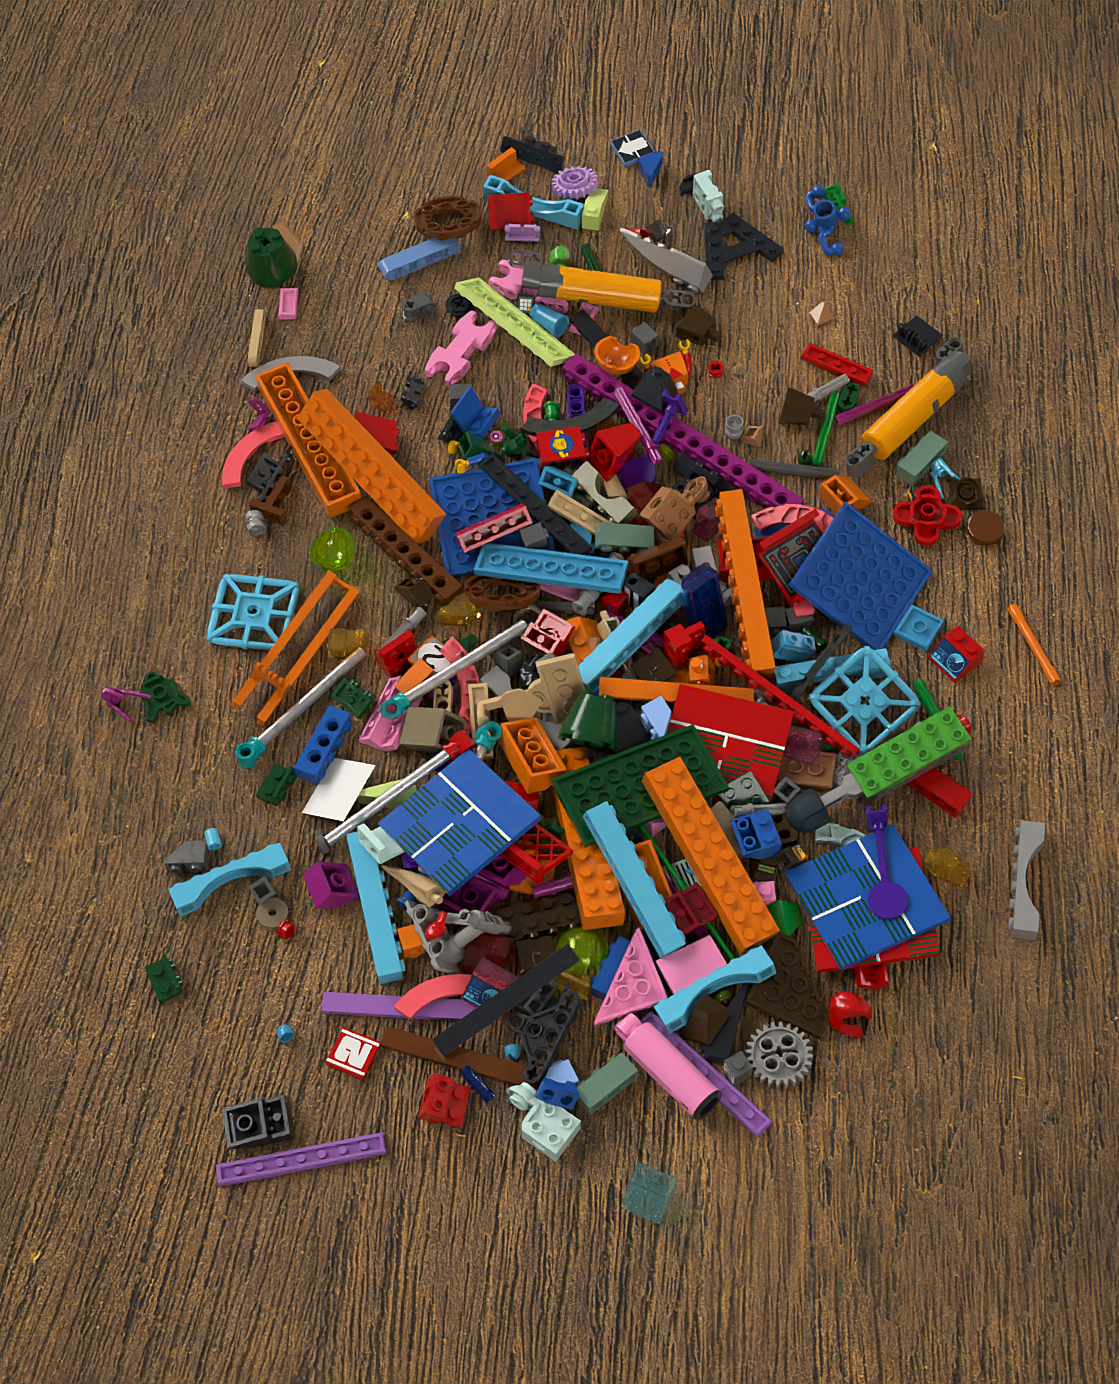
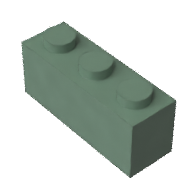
[896,430,948,487]
[595,522,654,553]
[576,1053,638,1115]

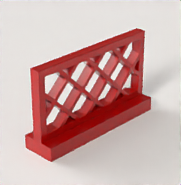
[500,824,573,884]

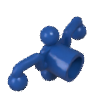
[805,185,851,256]

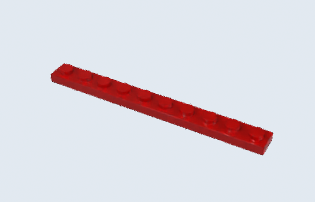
[701,635,860,760]

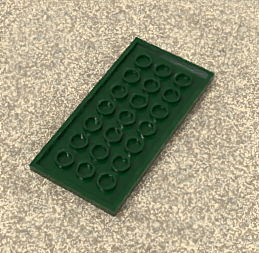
[551,724,729,848]

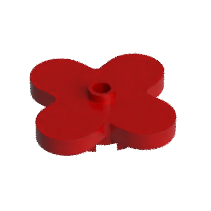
[893,485,962,546]

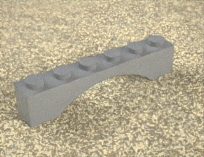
[480,665,576,750]
[1008,820,1045,940]

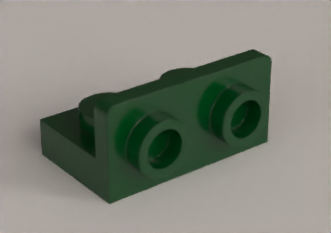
[331,678,378,719]
[256,763,296,807]
[144,953,184,1004]

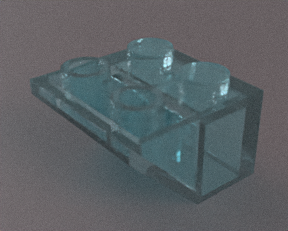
[621,1162,678,1225]

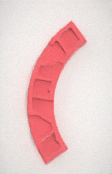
[523,383,562,466]
[222,421,284,488]
[751,504,833,533]
[439,636,480,736]
[394,974,505,1020]

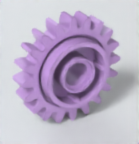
[551,166,598,200]

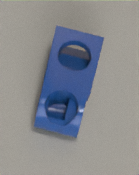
[536,1078,580,1110]

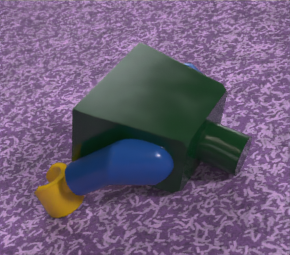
[448,430,502,473]

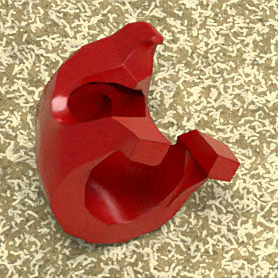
[829,991,872,1039]

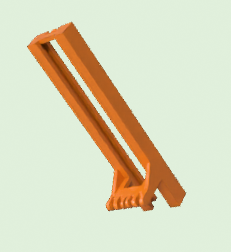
[231,570,360,727]

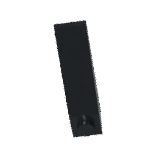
[701,984,748,1066]

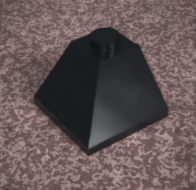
[631,366,678,413]

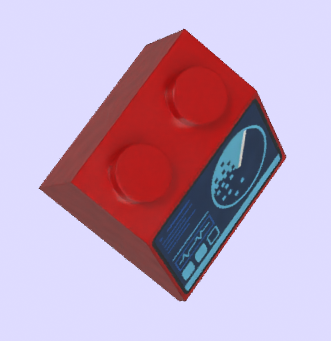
[928,626,985,683]

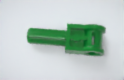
[822,182,854,226]

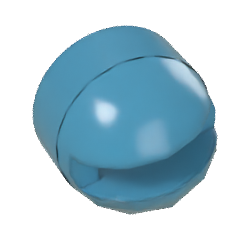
[277,1024,295,1043]
[504,1044,521,1060]

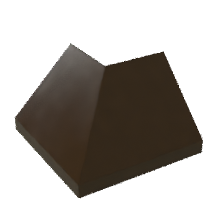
[680,994,732,1045]

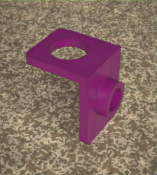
[248,397,271,431]

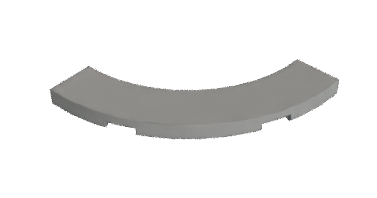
[241,356,341,392]

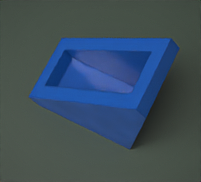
[638,151,664,187]

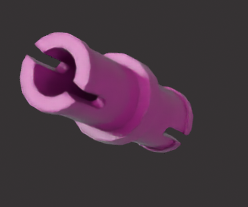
[531,876,573,899]

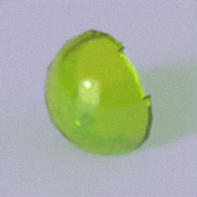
[309,527,356,572]
[556,926,608,975]

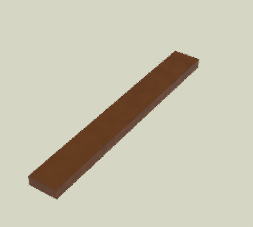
[380,1026,540,1092]

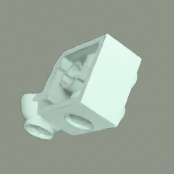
[506,1082,581,1162]

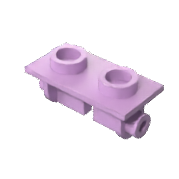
[505,223,540,242]

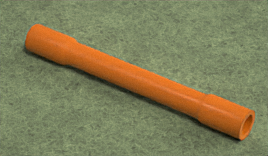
[1007,604,1061,686]

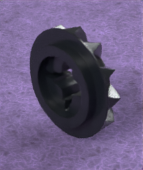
[445,293,473,318]

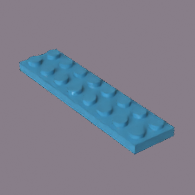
[474,543,629,594]

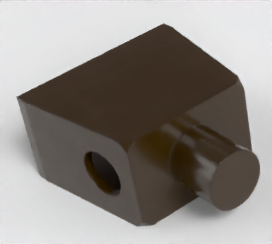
[676,304,721,346]
[779,387,824,425]

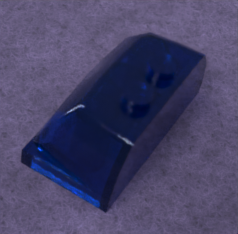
[681,565,728,638]

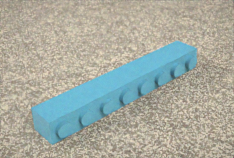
[578,578,687,692]
[582,801,686,959]
[346,832,406,984]

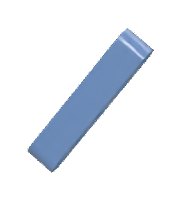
[378,238,461,281]

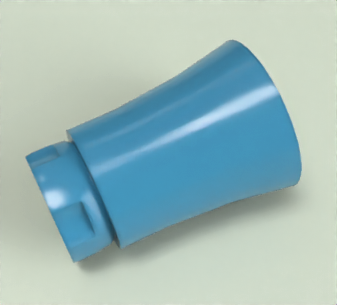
[529,303,569,338]

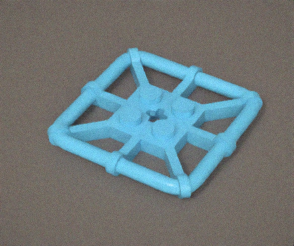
[206,574,300,651]
[809,646,921,756]

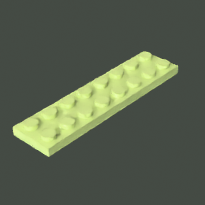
[455,278,574,367]

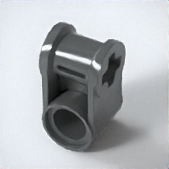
[402,291,436,322]

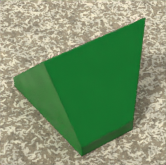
[767,900,803,936]

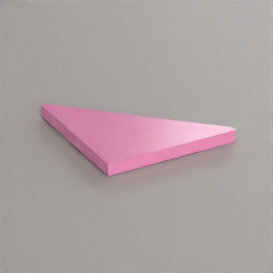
[594,928,668,1026]

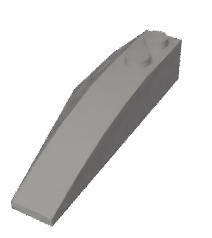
[620,228,713,293]

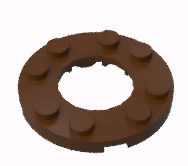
[413,196,482,241]
[465,575,540,612]

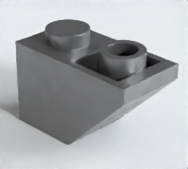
[164,841,208,874]

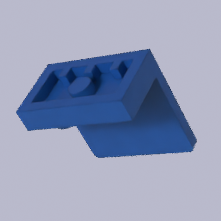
[451,388,501,438]

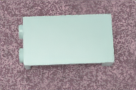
[357,823,404,864]

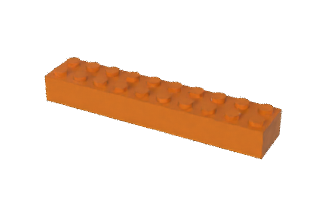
[255,362,362,519]
[297,389,447,544]
[715,489,775,680]
[551,746,625,930]
[642,757,780,955]

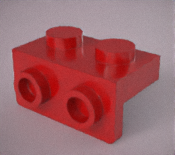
[854,964,889,990]

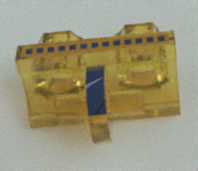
[554,967,592,1001]

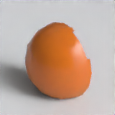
[594,336,640,376]

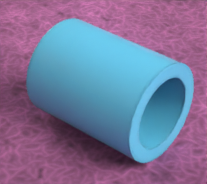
[204,828,222,850]

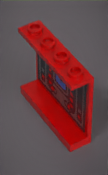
[753,508,823,605]

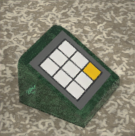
[517,294,535,317]

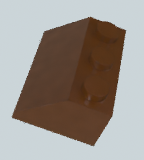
[627,537,688,581]

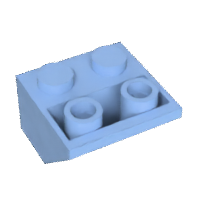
[640,696,671,740]

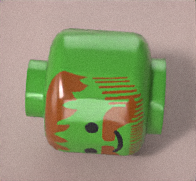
[550,246,572,267]

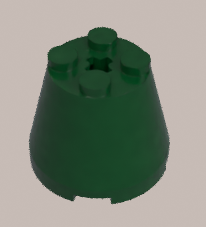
[245,228,298,288]
[558,690,617,752]

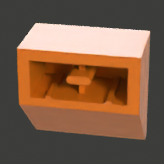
[820,475,871,513]

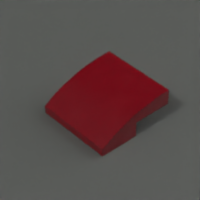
[665,882,719,935]

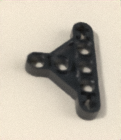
[506,991,581,1086]

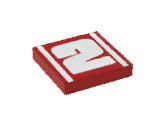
[325,1027,381,1080]

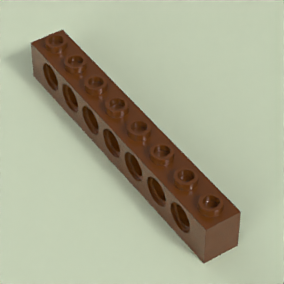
[349,496,464,608]

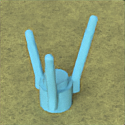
[930,458,960,500]

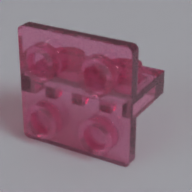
[783,724,827,765]

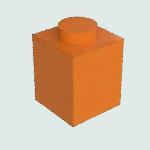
[397,924,424,958]

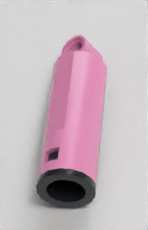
[614,1013,722,1121]

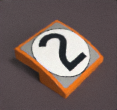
[408,636,451,678]

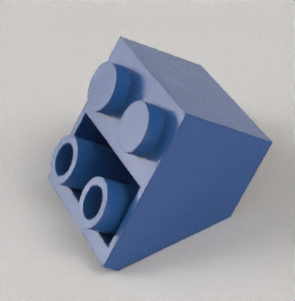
[730,809,781,859]

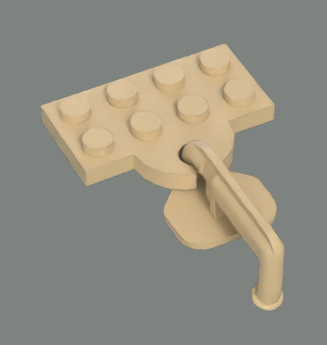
[477,653,586,726]

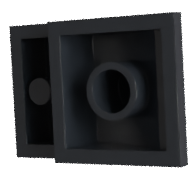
[222,1094,295,1149]

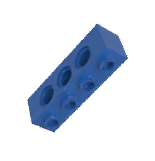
[294,705,353,785]

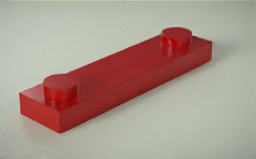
[801,343,873,387]

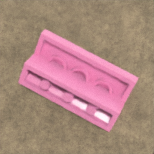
[358,676,424,751]

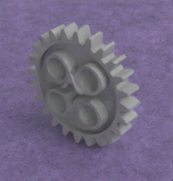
[745,1022,813,1089]

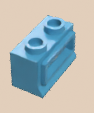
[771,630,816,663]

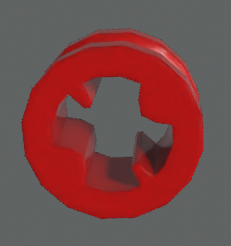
[708,361,724,378]

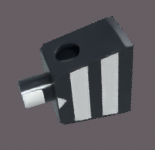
[621,572,655,609]

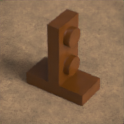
[249,475,291,526]

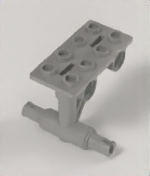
[405,900,512,974]

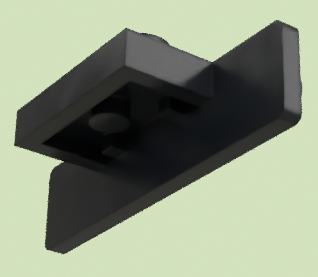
[500,136,564,173]
[246,446,293,502]
[673,453,738,498]

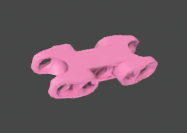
[488,260,569,314]
[425,310,497,388]

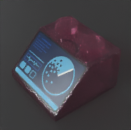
[460,957,518,1008]

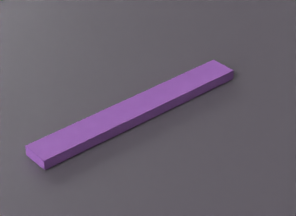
[321,992,478,1021]
[640,1011,772,1138]
[216,1132,387,1187]

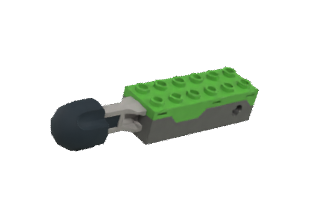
[786,706,972,833]

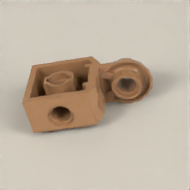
[639,477,710,540]

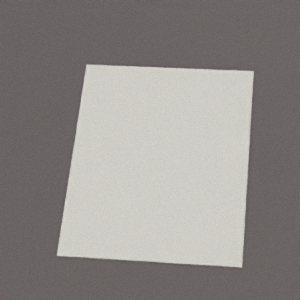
[302,758,375,821]

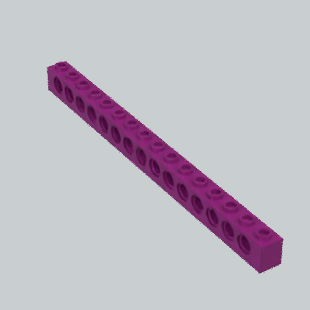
[562,353,804,509]

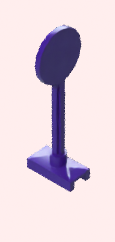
[621,389,689,492]
[866,805,908,920]

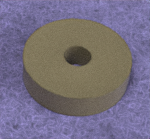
[256,898,289,930]

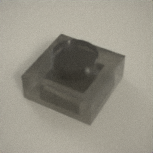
[646,219,670,242]

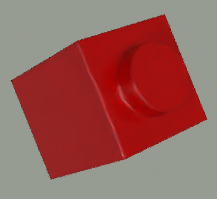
[602,590,629,616]

